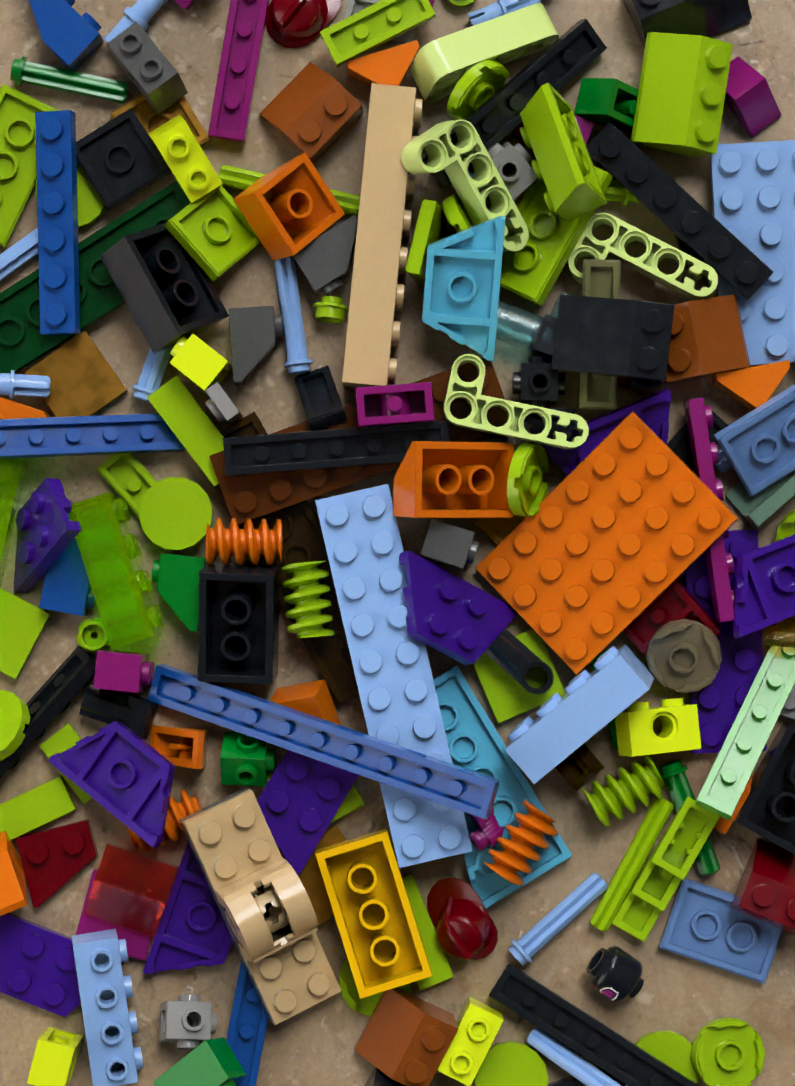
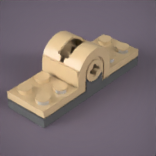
[179,787,341,1025]

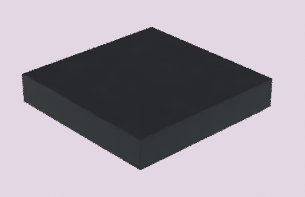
[76,108,171,211]

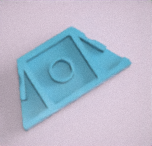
[422,216,506,361]

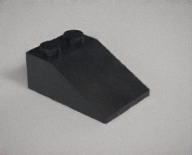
[551,295,675,383]

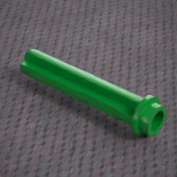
[10,56,129,104]
[660,759,720,875]

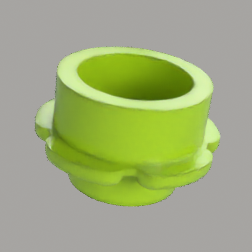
[313,296,349,324]
[76,617,113,654]

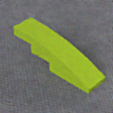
[612,796,720,942]

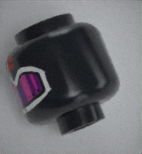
[587,946,644,1002]

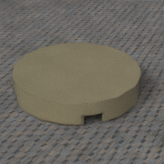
[646,619,722,693]

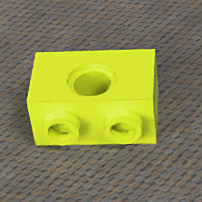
[148,114,223,203]
[169,334,232,395]
[615,698,702,757]
[437,996,504,1086]
[27,1027,84,1086]

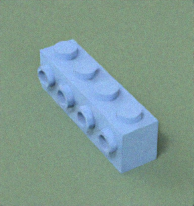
[71,928,144,1086]

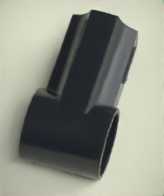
[484,628,554,694]
[79,684,159,739]

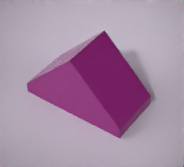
[724,56,781,138]

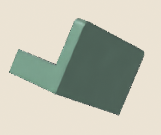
[725,470,795,528]

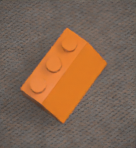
[393,441,514,518]

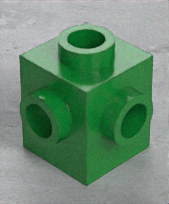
[220,732,276,787]

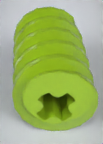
[281,561,334,639]
[582,755,665,827]

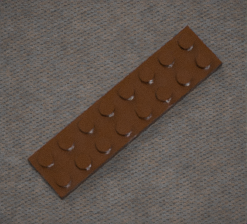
[209,358,507,525]

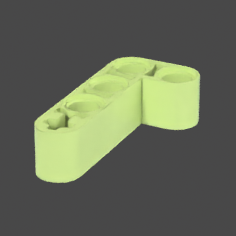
[409,3,559,103]
[401,119,529,252]
[568,213,718,301]
[443,354,589,449]

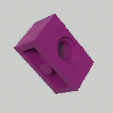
[355,382,434,427]
[93,649,155,693]

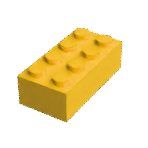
[315,828,432,999]

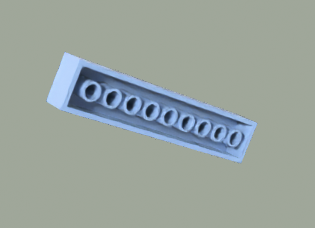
[315,484,473,868]

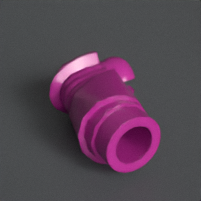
[468,808,504,850]

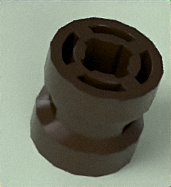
[556,744,604,792]

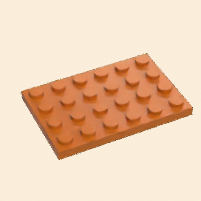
[475,411,739,675]

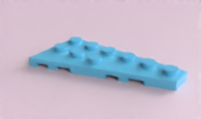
[433,665,572,908]

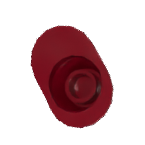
[265,0,342,49]
[427,877,498,960]

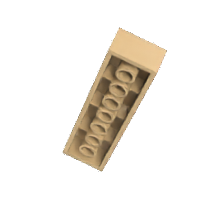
[342,83,423,389]

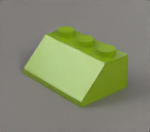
[631,32,733,158]
[520,83,607,221]

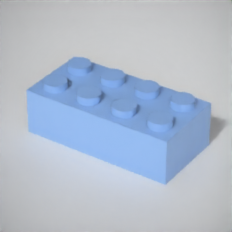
[505,644,654,784]

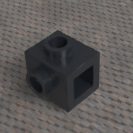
[512,356,565,409]

